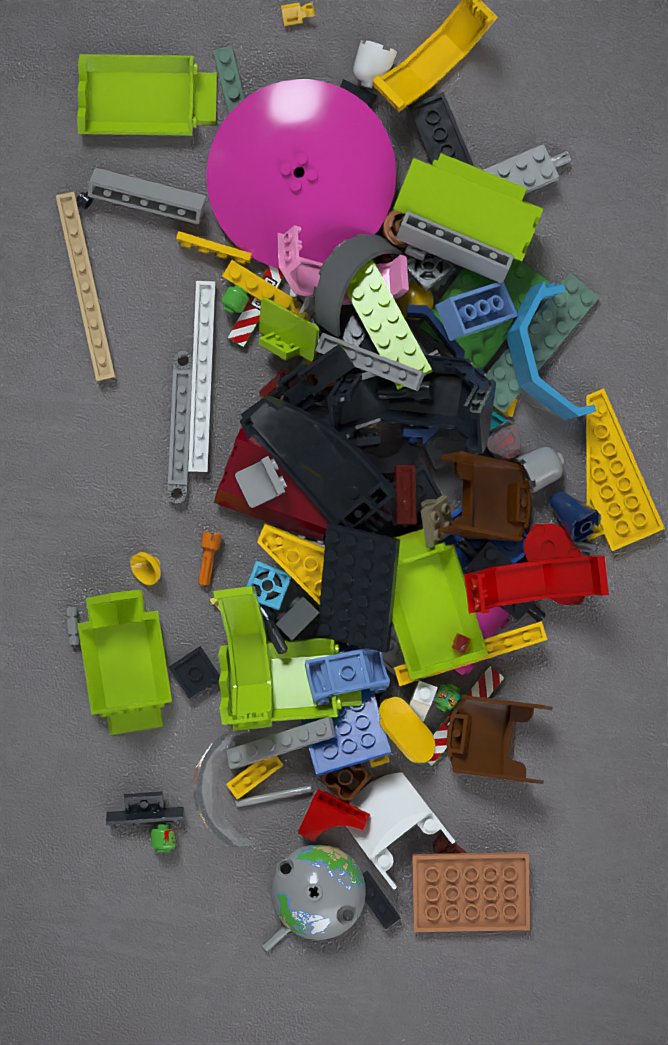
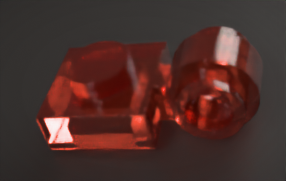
[259,369,290,398]
[433,834,467,854]

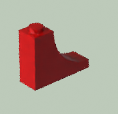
[297,789,371,842]

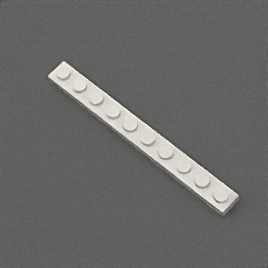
[188,281,216,472]

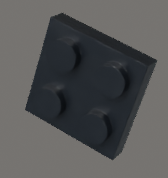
[169,646,220,699]

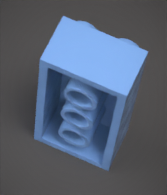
[435,281,518,341]

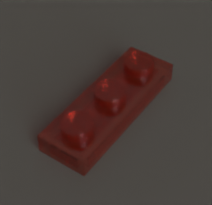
[395,465,417,524]

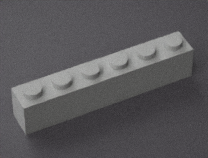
[88,168,206,224]
[396,211,514,283]

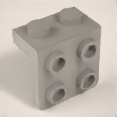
[235,456,287,508]

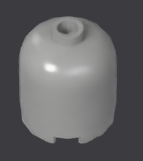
[515,447,564,493]

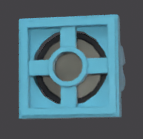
[246,561,291,610]

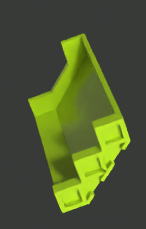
[77,54,217,136]
[392,529,488,680]
[218,638,362,725]

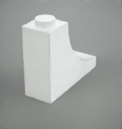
[409,680,437,722]

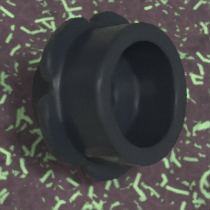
[76,192,94,209]

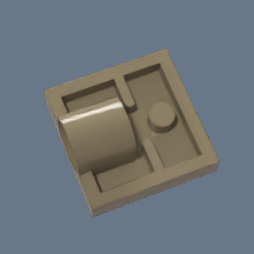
[421,496,453,547]

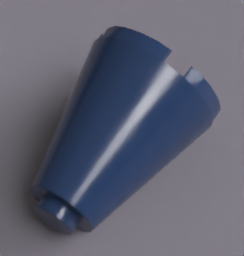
[550,491,601,542]

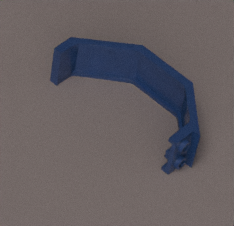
[402,305,465,447]

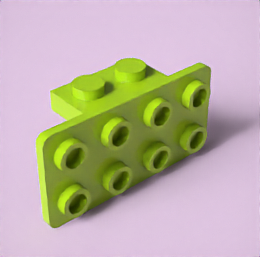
[258,298,319,361]

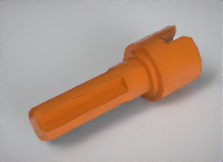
[198,531,222,586]

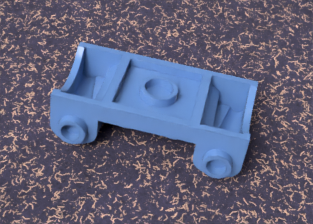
[304,648,390,705]

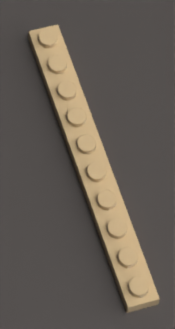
[56,192,116,382]

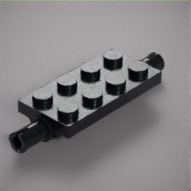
[456,538,546,622]

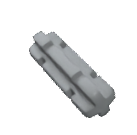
[66,607,80,645]

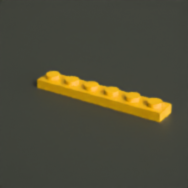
[222,260,313,321]

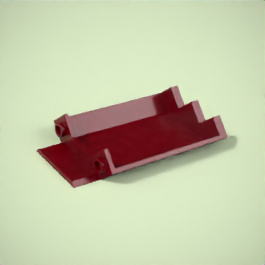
[214,426,330,542]

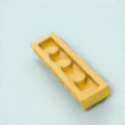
[176,231,252,265]

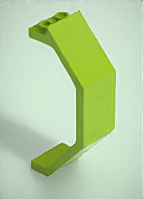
[213,586,272,731]

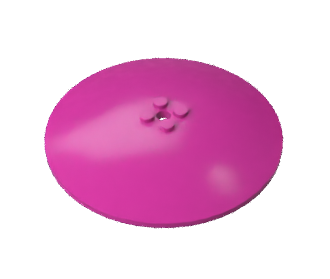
[206,79,397,269]

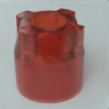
[451,633,471,653]

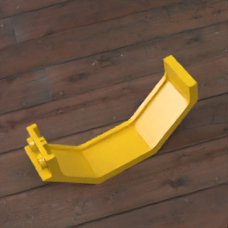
[372,0,498,112]

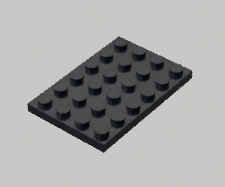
[317,523,400,653]

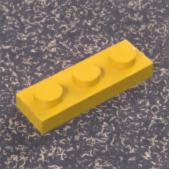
[226,756,284,800]

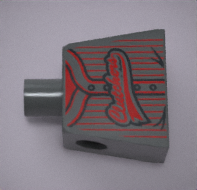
[485,420,522,463]

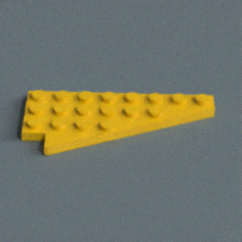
[585,388,665,552]
[257,523,325,605]

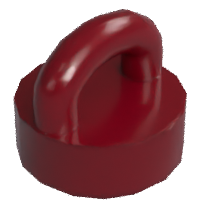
[376,253,393,264]

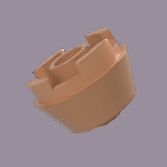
[382,210,409,247]

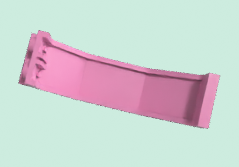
[277,225,409,305]

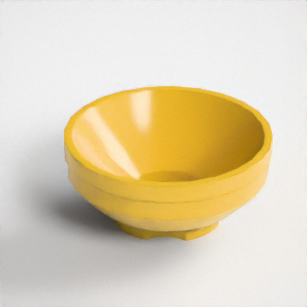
[130,552,161,586]

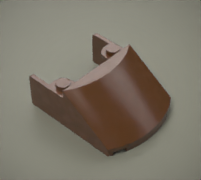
[438,451,531,542]
[447,695,553,784]

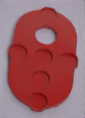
[524,523,586,605]

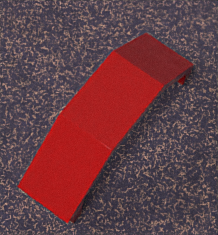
[464,555,609,614]

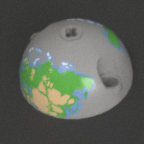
[271,844,366,940]

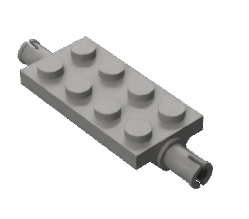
[484,144,571,194]

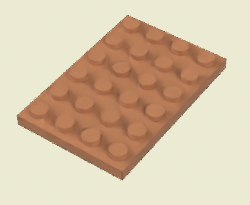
[412,852,530,932]

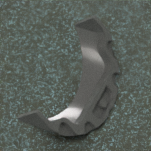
[313,233,404,338]

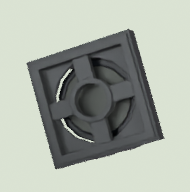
[407,252,456,292]

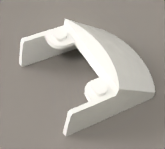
[346,772,455,889]

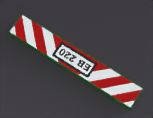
[227,265,284,348]
[427,665,505,766]

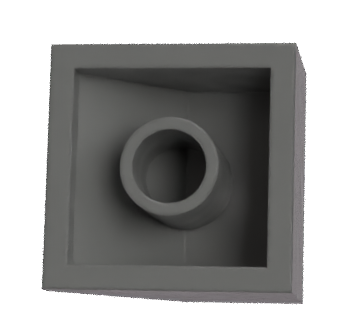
[276,597,319,640]

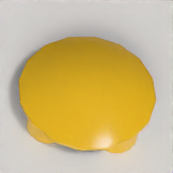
[396,283,434,320]

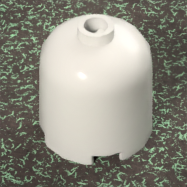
[353,40,397,88]

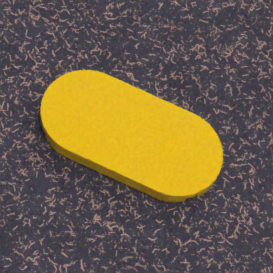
[378,697,435,763]

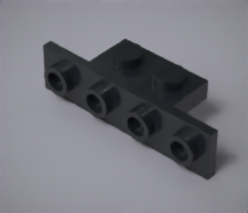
[106,791,184,826]

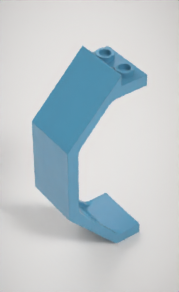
[506,281,596,420]

